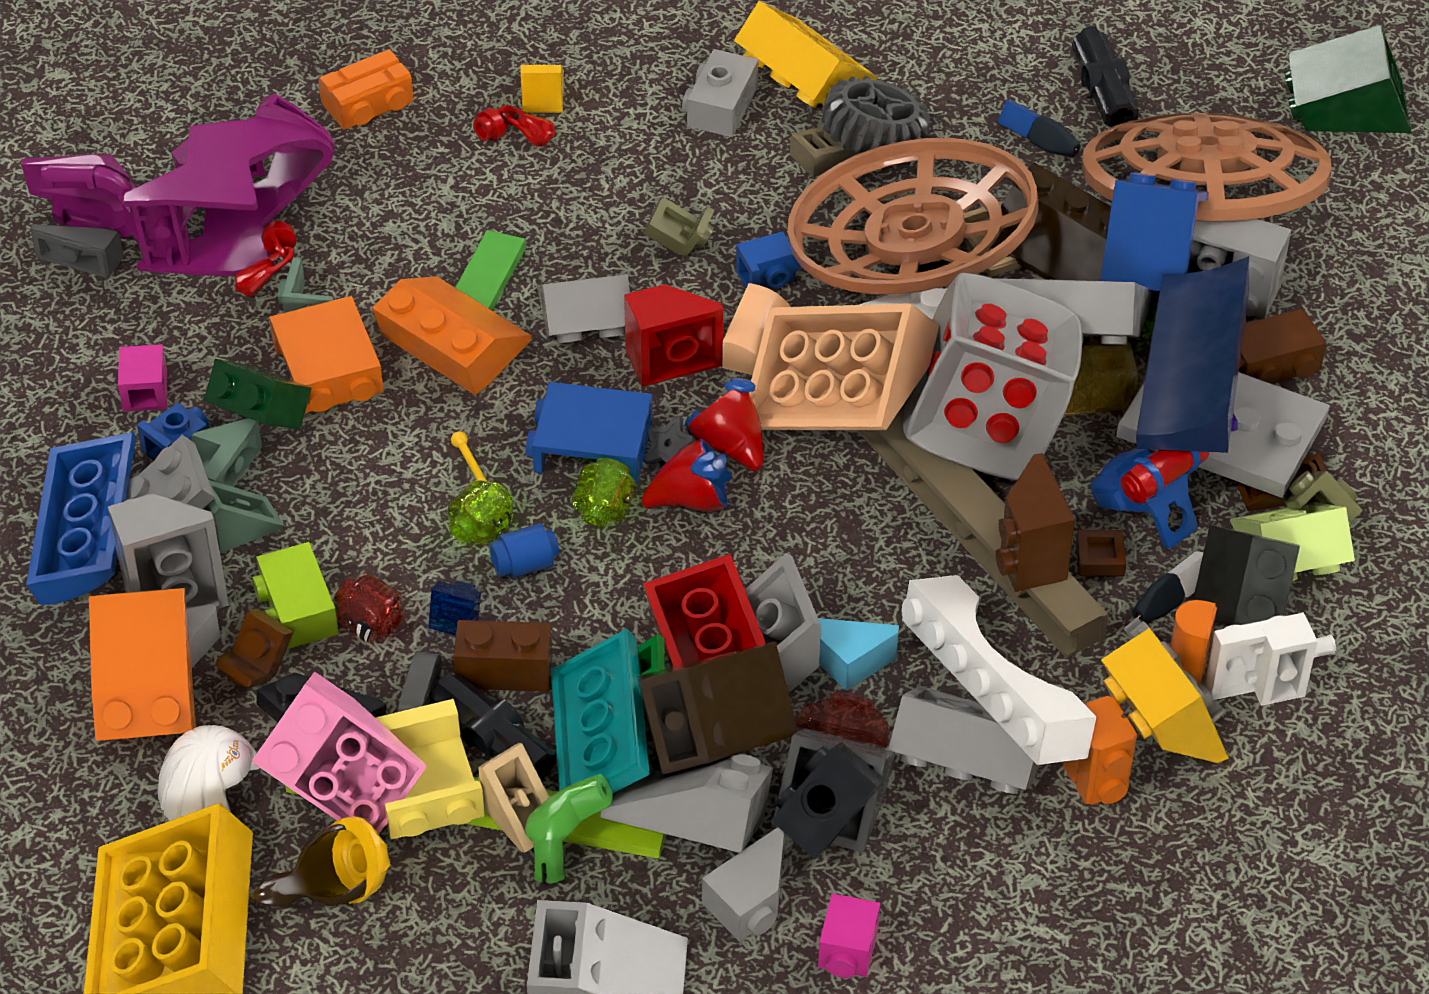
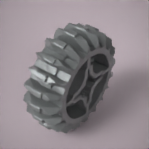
[821,76,931,155]

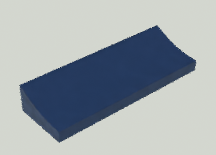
[1136,256,1249,453]

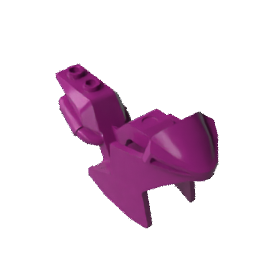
[21,94,335,276]

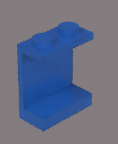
[1100,173,1209,291]
[526,382,653,485]

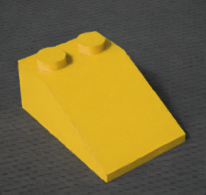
[1101,628,1229,763]

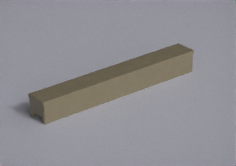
[858,403,1108,658]

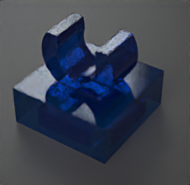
[428,581,481,636]

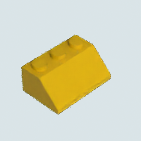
[734,1,878,108]

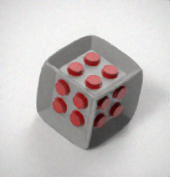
[903,273,1082,480]

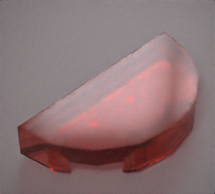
[796,692,889,747]

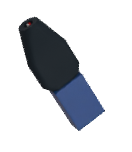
[997,100,1081,157]

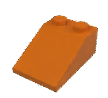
[89,588,196,741]

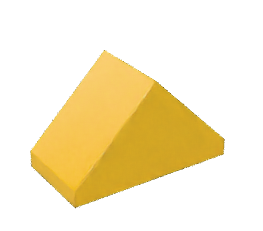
[521,65,564,113]

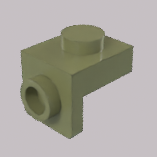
[643,197,714,256]
[1284,471,1363,523]

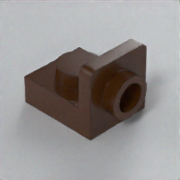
[215,608,294,687]

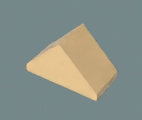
[478,743,549,852]

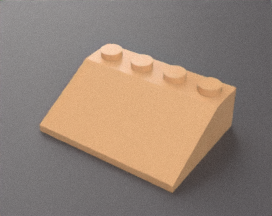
[749,304,939,430]

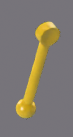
[451,431,497,499]

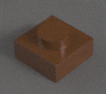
[1076,530,1126,576]

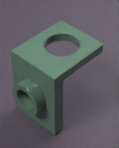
[278,257,333,313]

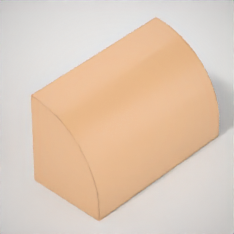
[723,283,791,375]

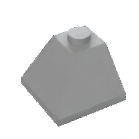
[745,553,821,692]

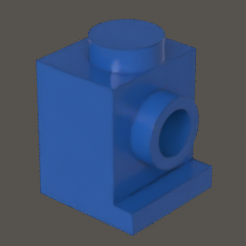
[736,231,803,289]
[137,402,209,461]

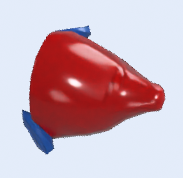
[685,378,764,472]
[642,438,731,512]

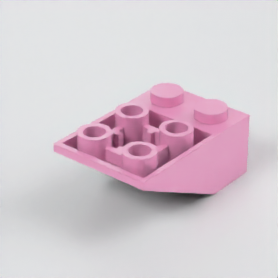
[251,672,427,834]

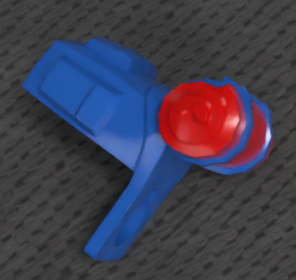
[1090,449,1209,548]

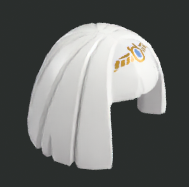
[158,725,260,821]

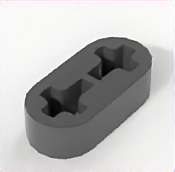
[398,651,442,712]

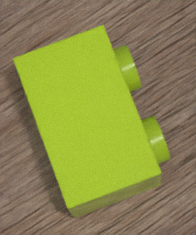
[252,542,339,649]

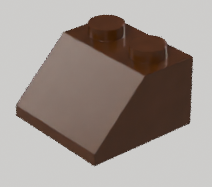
[996,453,1075,592]

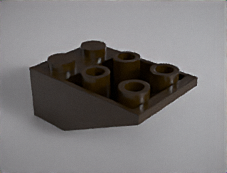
[636,641,798,774]

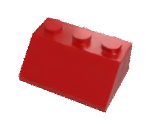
[643,554,766,667]

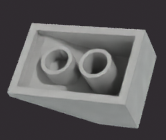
[601,755,773,853]

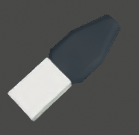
[1132,551,1203,622]

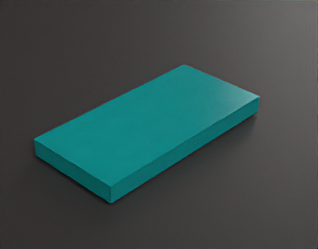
[551,629,650,794]

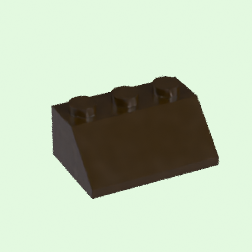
[983,162,1111,281]

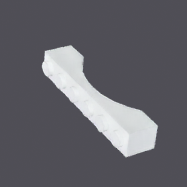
[902,575,1096,765]

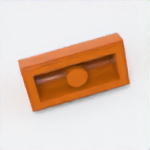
[1170,600,1217,684]

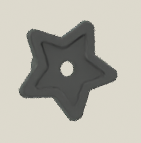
[645,416,696,464]

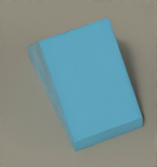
[818,618,899,691]

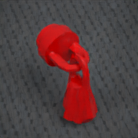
[473,105,556,147]
[234,221,297,297]

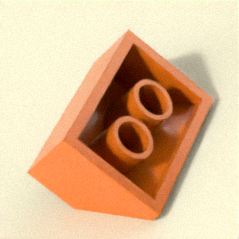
[372,276,532,395]

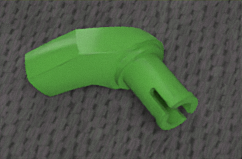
[525,774,612,883]

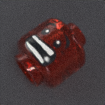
[334,574,405,642]

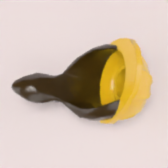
[252,816,391,907]

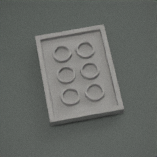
[1116,373,1330,498]

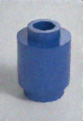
[489,523,559,579]

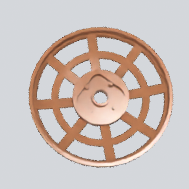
[1082,113,1332,221]
[787,138,1038,294]

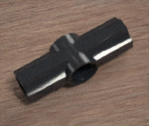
[1072,26,1139,127]
[430,673,557,780]

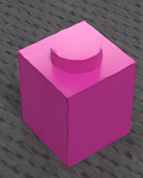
[118,344,167,412]
[818,893,880,978]

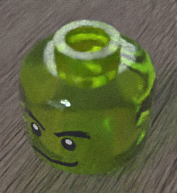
[572,458,636,528]
[447,480,513,545]

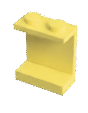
[376,699,485,840]

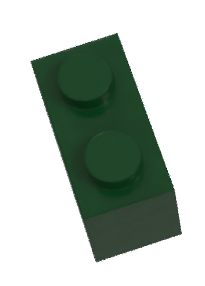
[204,359,312,430]

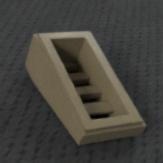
[790,126,856,178]

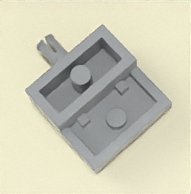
[126,434,215,509]

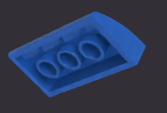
[26,432,136,605]

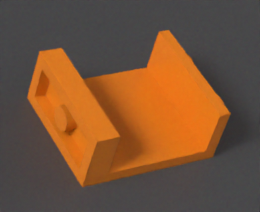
[269,296,384,413]

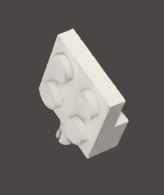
[1204,612,1336,706]

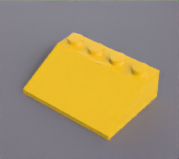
[84,803,253,994]

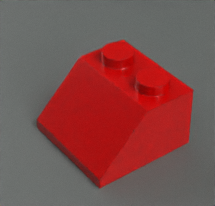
[624,284,723,387]

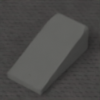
[30,224,124,278]

